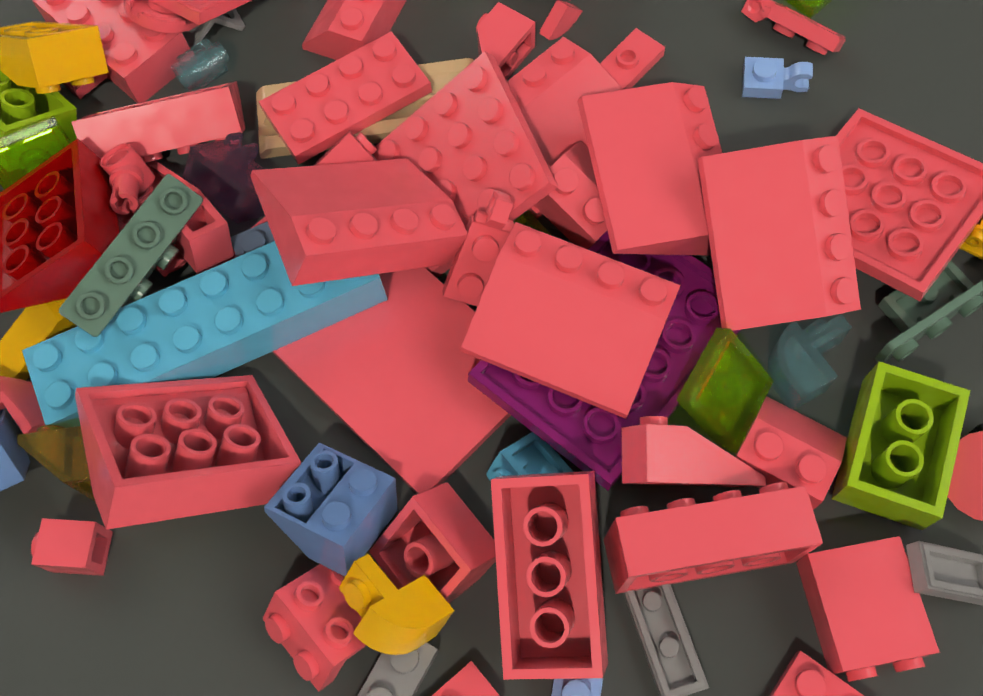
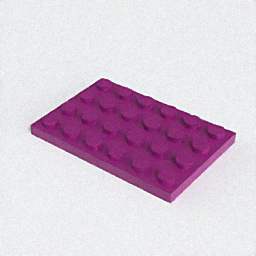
[468,231,742,491]

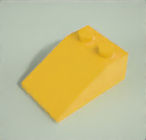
[0,21,109,94]

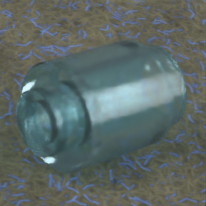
[171,38,230,92]

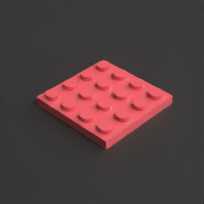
[374,51,558,278]
[836,108,983,302]

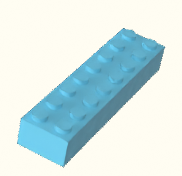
[22,241,388,442]

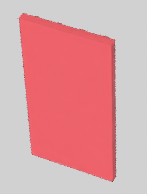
[196,217,511,494]

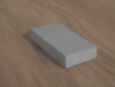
[906,541,983,605]

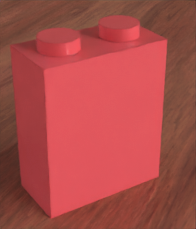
[796,536,940,682]

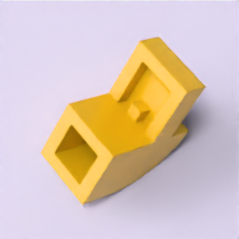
[339,554,455,655]

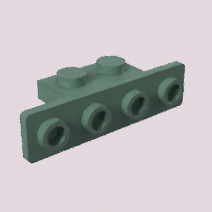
[59,174,203,337]
[874,261,983,363]

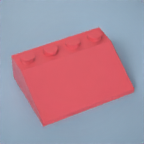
[507,36,623,218]
[577,82,722,256]
[697,136,861,332]
[250,158,468,286]
[461,222,680,419]
[75,375,301,530]

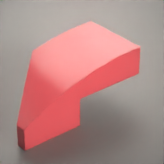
[0,376,49,436]

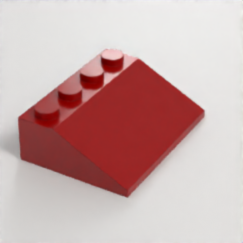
[0,138,120,313]

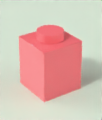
[175,198,234,274]
[31,518,113,576]

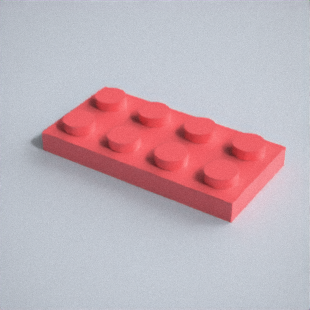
[258,31,432,165]

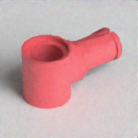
[100,143,155,215]

